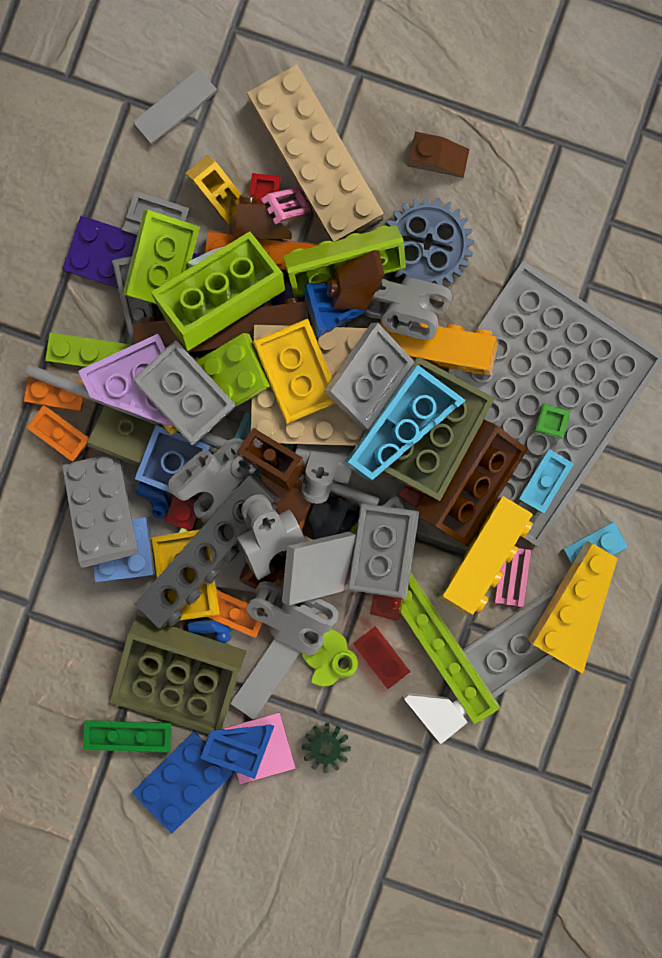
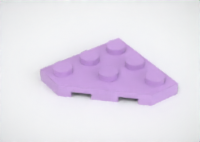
[78,333,173,427]

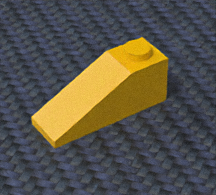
[185,155,241,226]

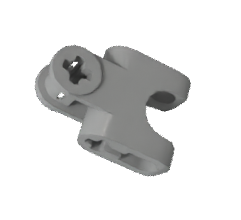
[364,278,452,340]
[168,438,256,523]
[296,444,355,504]
[236,494,305,580]
[247,581,338,655]

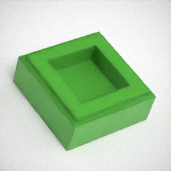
[534,403,571,439]

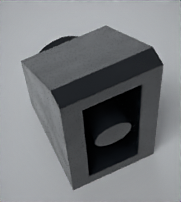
[308,495,360,539]

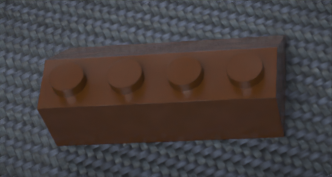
[415,419,528,547]

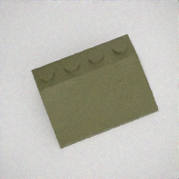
[381,357,495,501]
[110,615,247,734]

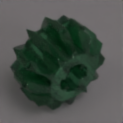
[302,723,351,773]

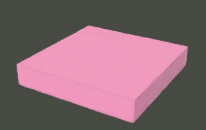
[224,712,295,784]

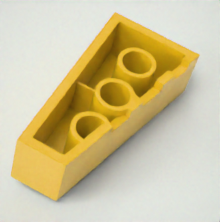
[437,496,533,615]
[528,541,618,674]

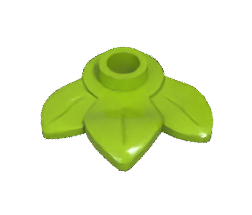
[302,629,358,686]

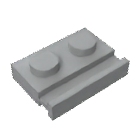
[122,191,190,235]

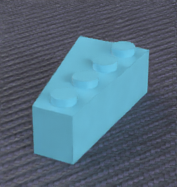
[344,365,465,480]

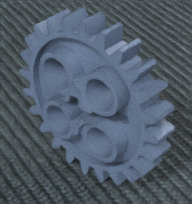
[386,196,474,285]

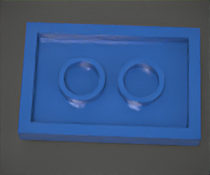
[132,731,234,834]

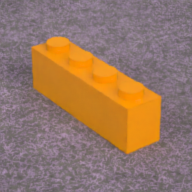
[381,321,498,376]

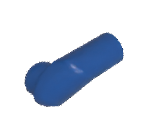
[136,481,170,519]
[188,619,231,642]

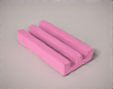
[262,187,312,224]
[494,548,531,607]

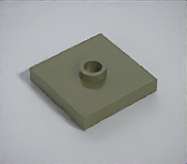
[87,406,155,466]

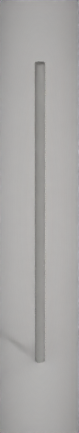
[25,364,379,505]

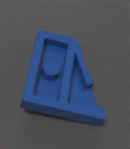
[303,284,365,337]
[200,724,274,779]

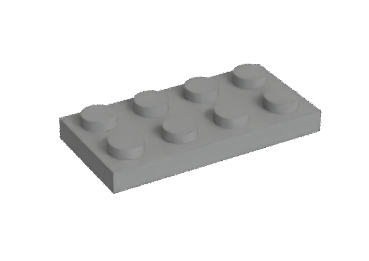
[62,454,139,568]

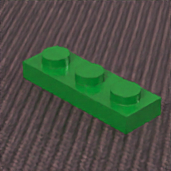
[83,720,172,753]

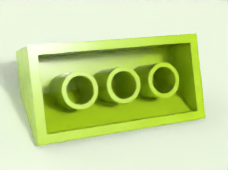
[283,225,406,298]
[151,231,285,351]

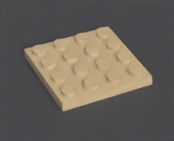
[251,325,368,446]

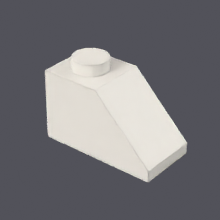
[403,693,468,744]

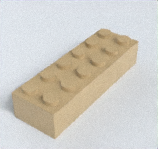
[247,64,384,242]

